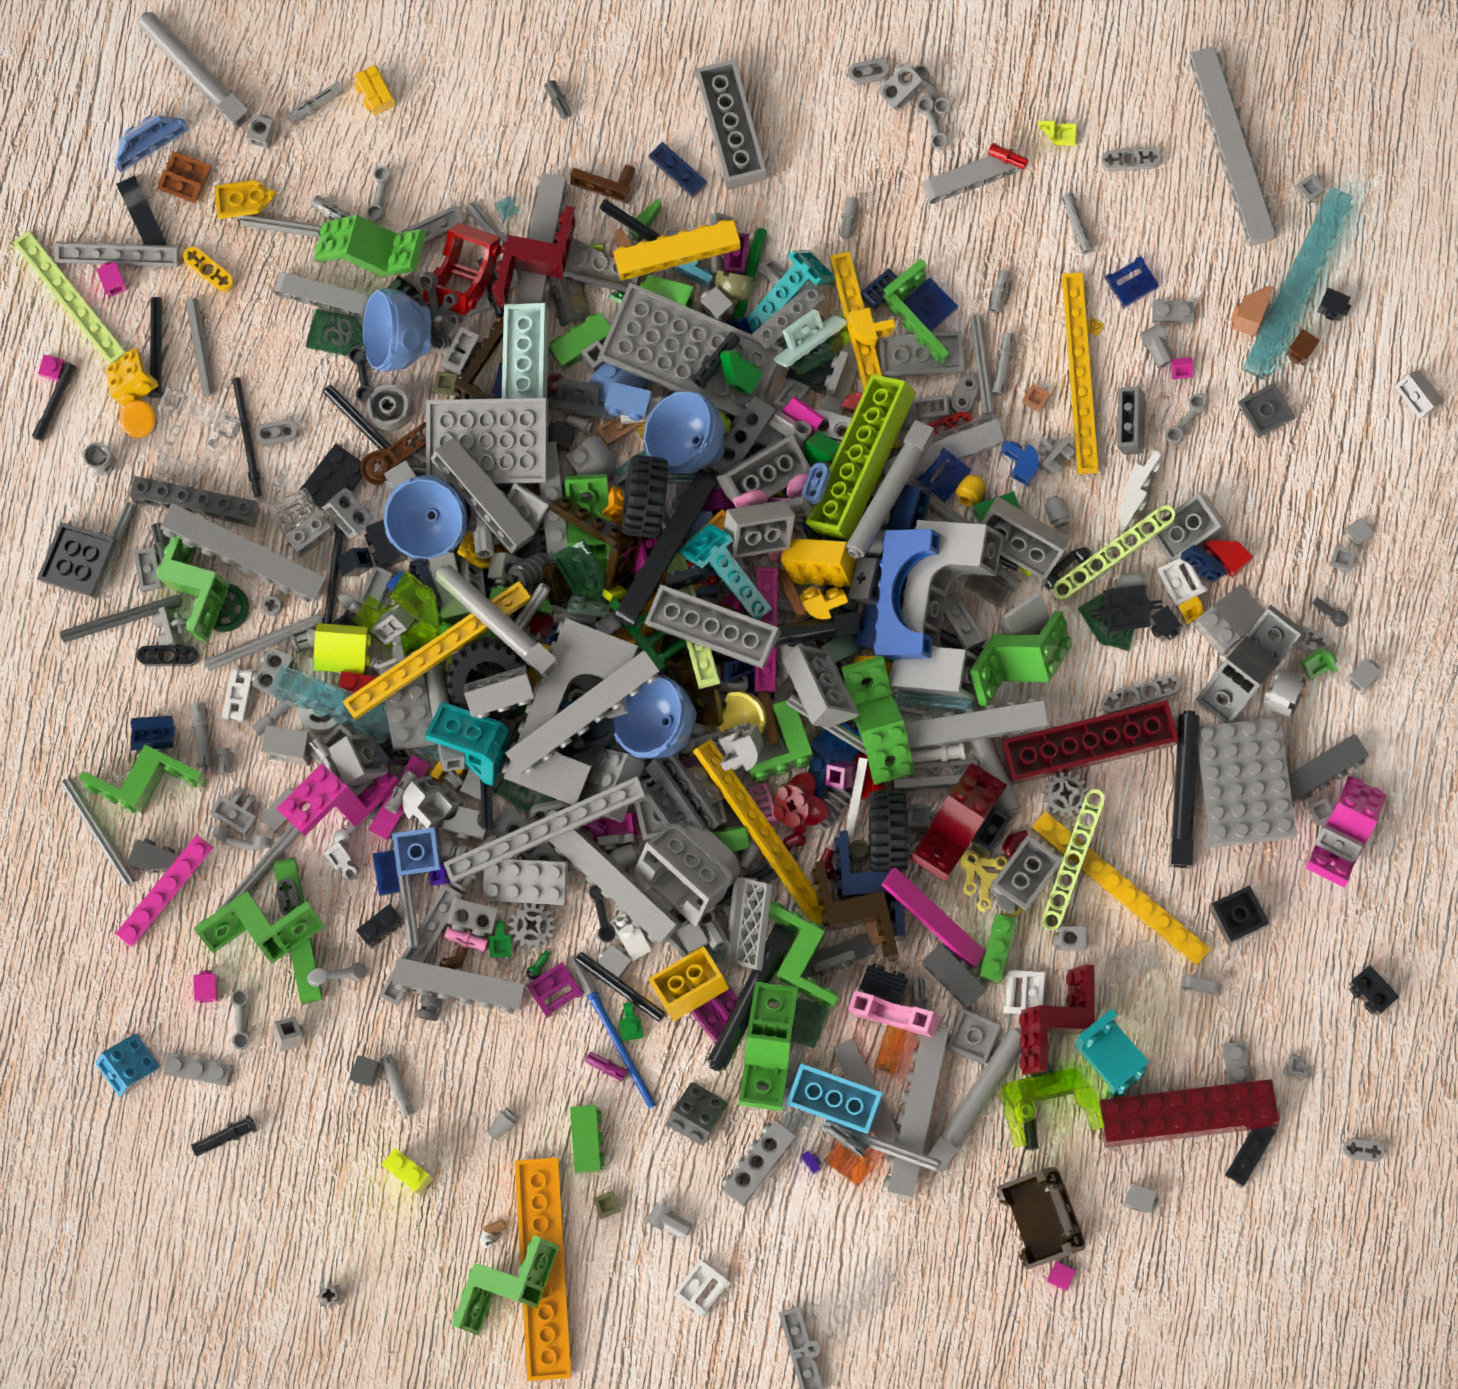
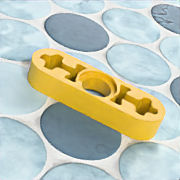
[183,247,234,292]

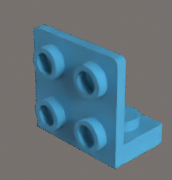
[95,1034,160,1097]

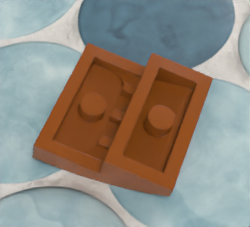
[157,151,212,203]

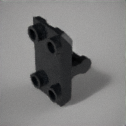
[563,717,615,756]

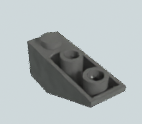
[127,838,199,874]

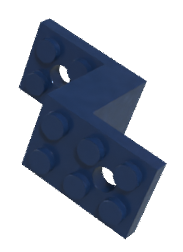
[834,831,905,942]

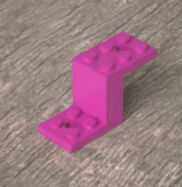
[276,763,400,836]
[1306,776,1387,888]

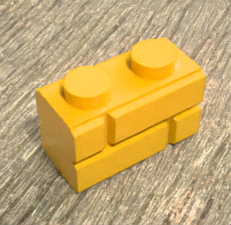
[353,65,396,116]

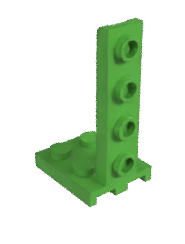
[883,259,948,365]

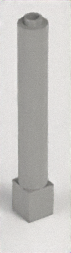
[138,12,251,130]
[846,420,935,558]
[436,565,560,681]
[415,632,465,772]
[950,698,1021,816]
[928,1028,1022,1172]

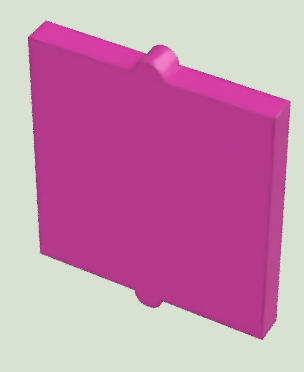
[783,396,824,439]

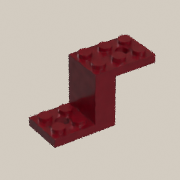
[492,206,576,308]
[909,762,1007,881]
[1019,964,1095,1075]

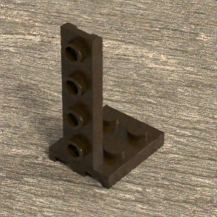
[454,317,504,400]
[550,496,642,592]

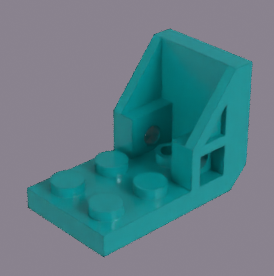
[425,701,509,786]

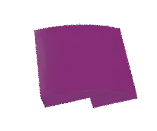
[691,984,738,1043]

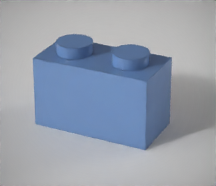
[604,382,652,421]

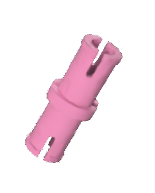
[445,926,489,953]

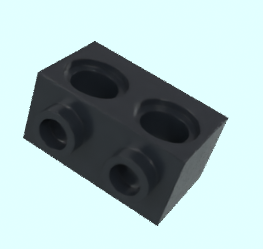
[1348,965,1399,1016]

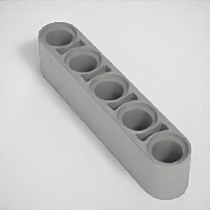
[921,148,1021,204]
[273,272,370,319]

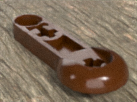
[360,422,426,485]

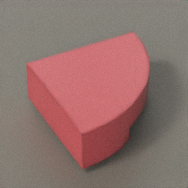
[840,393,863,413]

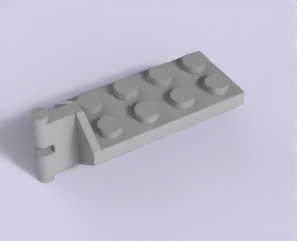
[379,636,436,751]

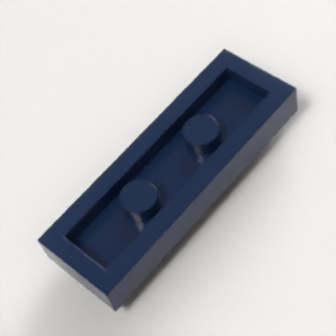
[648,141,707,198]

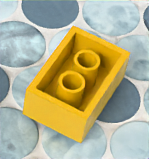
[781,539,856,587]
[648,946,729,1022]

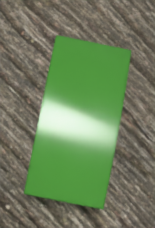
[712,827,750,851]

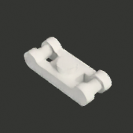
[222,666,254,723]

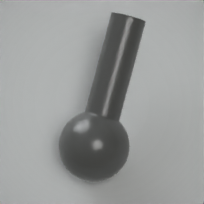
[1312,597,1349,627]

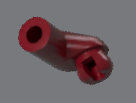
[783,832,807,853]
[820,848,836,880]

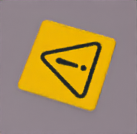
[1087,317,1104,337]

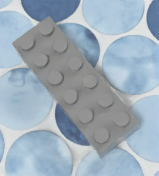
[695,59,766,190]

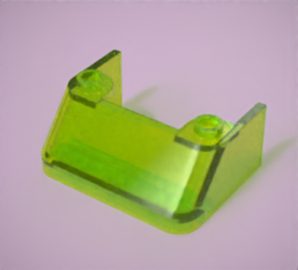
[352,571,440,656]
[1000,1068,1104,1149]

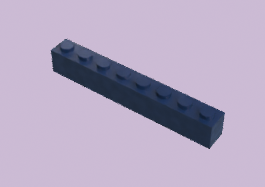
[855,485,931,651]

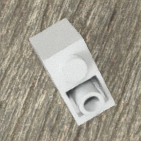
[610,914,651,961]

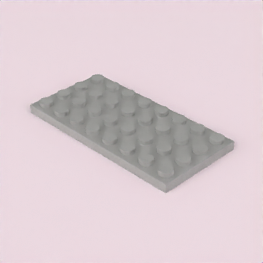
[597,283,783,424]

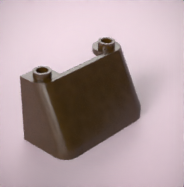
[997,1167,1086,1270]

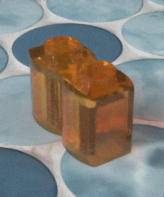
[824,1141,874,1187]

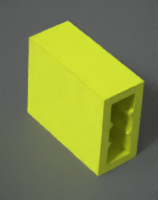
[313,623,371,674]
[381,1148,434,1195]

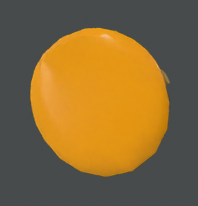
[119,400,156,438]

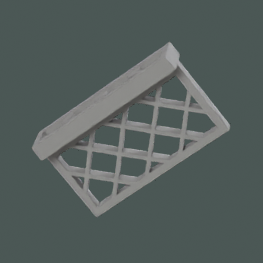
[724,877,772,970]

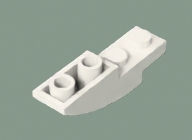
[1119,450,1162,532]

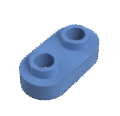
[802,463,831,504]

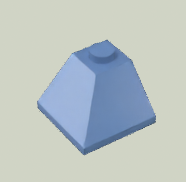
[392,827,442,876]

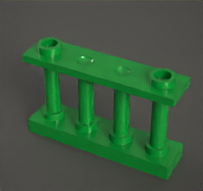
[609,581,687,675]

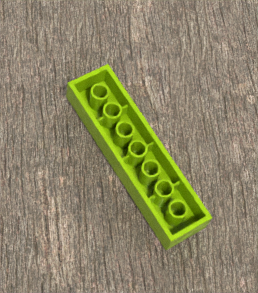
[805,374,917,541]

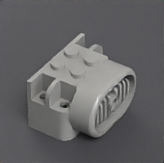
[634,824,740,927]

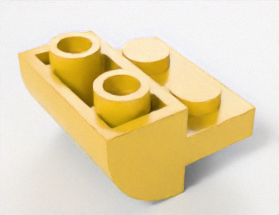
[800,587,848,619]

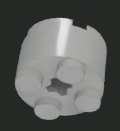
[367,384,411,431]
[1264,669,1308,718]

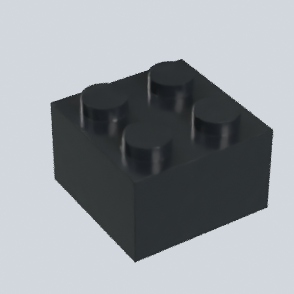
[1209,885,1270,945]

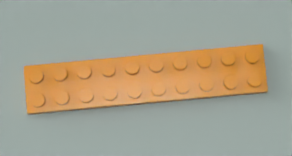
[515,1157,572,1381]

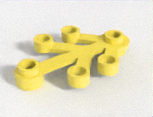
[960,850,1022,918]

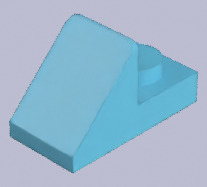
[673,259,713,289]

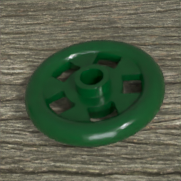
[213,583,249,632]

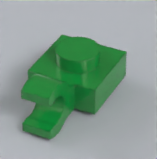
[489,920,512,958]
[619,1002,644,1042]

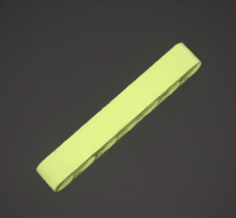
[1053,505,1175,601]
[1042,789,1105,931]

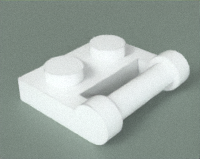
[1156,558,1209,607]
[1003,970,1045,1015]
[673,1259,731,1318]

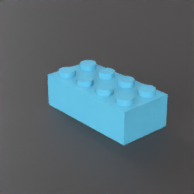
[786,1063,885,1135]

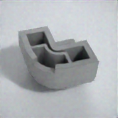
[565,435,616,493]
[718,722,763,771]
[402,776,465,829]

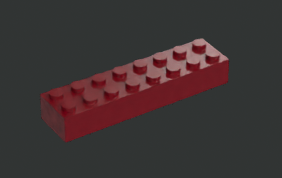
[1001,700,1179,785]
[1098,1079,1279,1148]

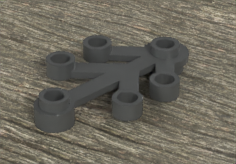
[412,272,463,351]

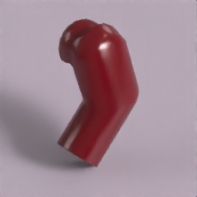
[1002,829,1028,857]

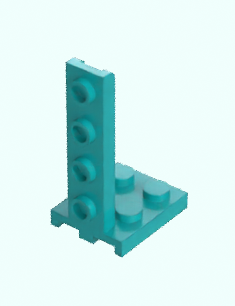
[741,250,835,335]
[678,523,772,620]

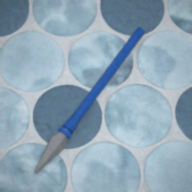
[571,956,656,1109]

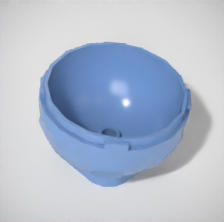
[363,288,431,372]
[644,391,725,474]
[384,475,467,560]
[612,675,697,759]

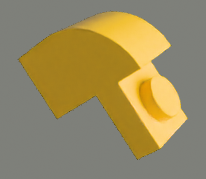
[847,308,896,345]

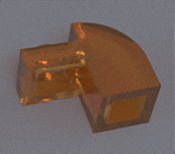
[874,1025,908,1075]

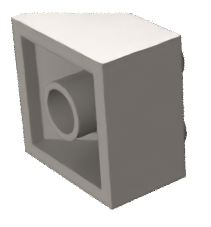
[328,735,389,786]

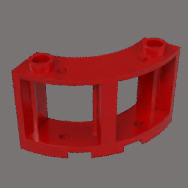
[423,223,501,315]

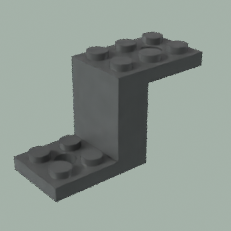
[1195,605,1304,723]

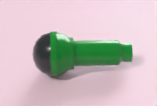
[526,950,551,980]

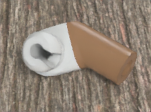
[480,1219,506,1248]

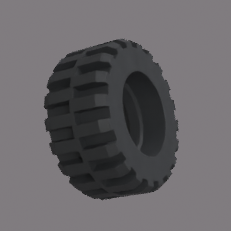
[621,454,668,538]
[447,637,527,721]
[869,790,908,872]

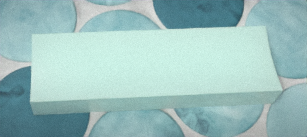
[502,303,549,399]

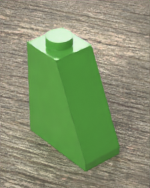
[639,275,694,308]

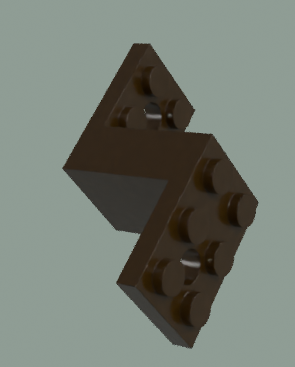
[674,602,734,726]
[811,861,898,962]

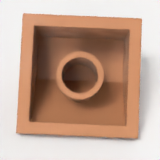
[1230,285,1274,337]

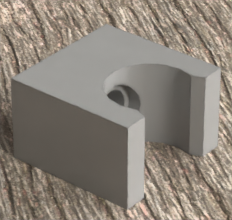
[261,725,313,766]

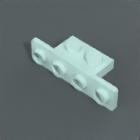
[773,309,847,367]

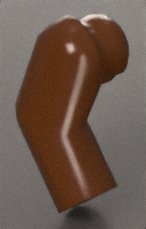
[440,945,468,969]

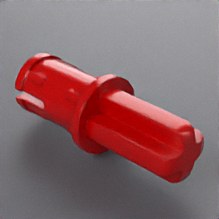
[988,143,1029,170]

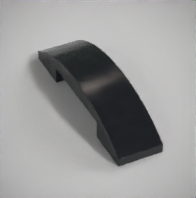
[116,175,167,245]

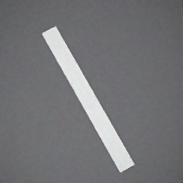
[845,758,868,839]

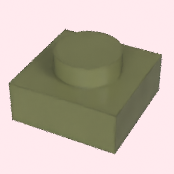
[433,371,458,396]
[593,1191,621,1219]

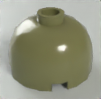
[715,270,757,304]

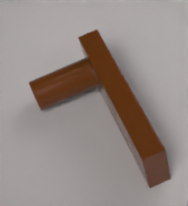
[570,165,636,203]

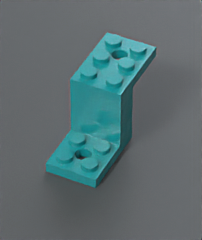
[1075,1008,1149,1098]

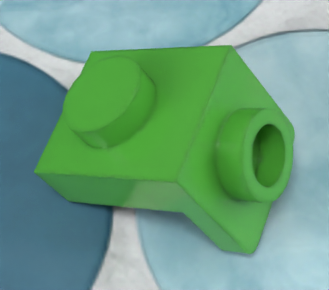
[1301,648,1338,680]

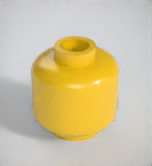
[956,475,986,507]

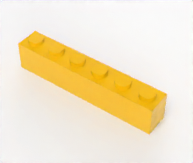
[613,220,740,281]

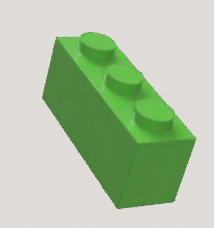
[548,312,611,372]
[979,914,1016,984]
[570,1105,605,1174]

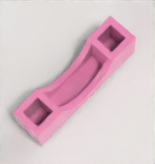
[848,990,941,1038]

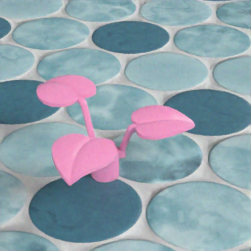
[733,473,809,564]

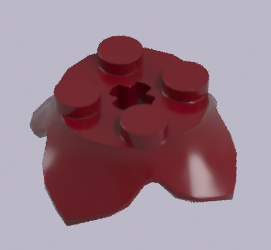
[773,772,830,834]

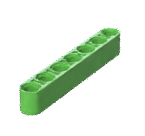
[274,857,323,1004]

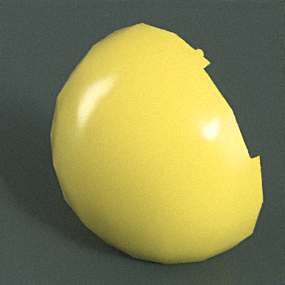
[717,691,766,734]

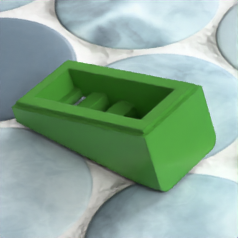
[628,199,662,242]

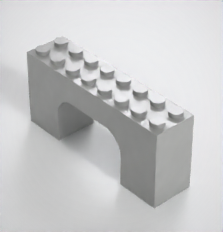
[889,520,1003,700]
[502,618,640,805]

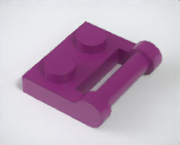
[526,962,583,1018]

